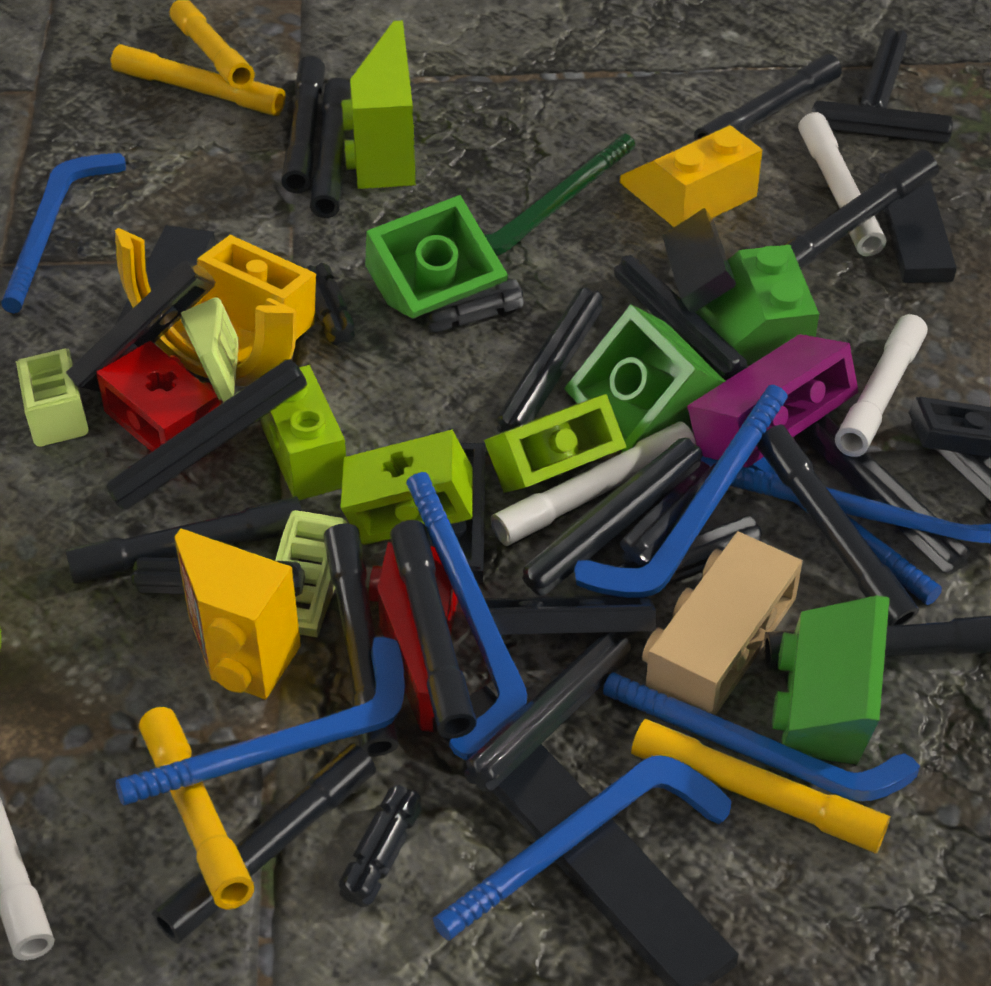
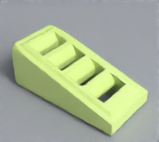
[180,298,238,402]
[16,348,89,447]
[275,510,347,637]

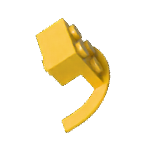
[115,228,316,386]

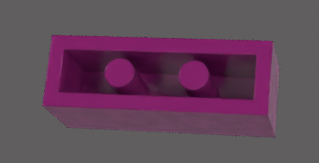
[687,334,859,468]

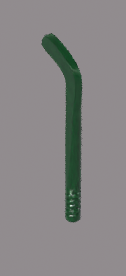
[484,133,636,256]

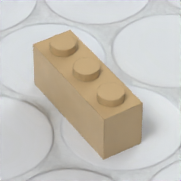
[642,531,803,715]

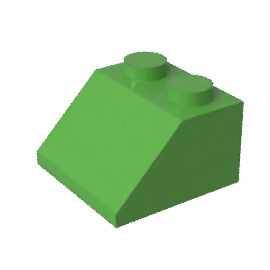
[365,195,508,319]
[696,245,819,367]
[564,304,725,452]
[772,595,890,765]

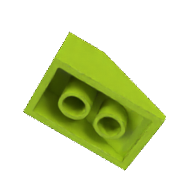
[342,20,416,189]

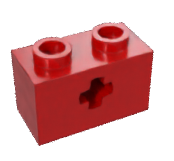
[96,341,222,452]

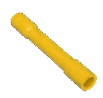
[169,0,255,90]
[111,44,286,116]
[139,707,255,909]
[631,719,891,854]

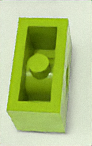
[256,365,346,501]
[484,394,626,493]
[340,429,473,545]

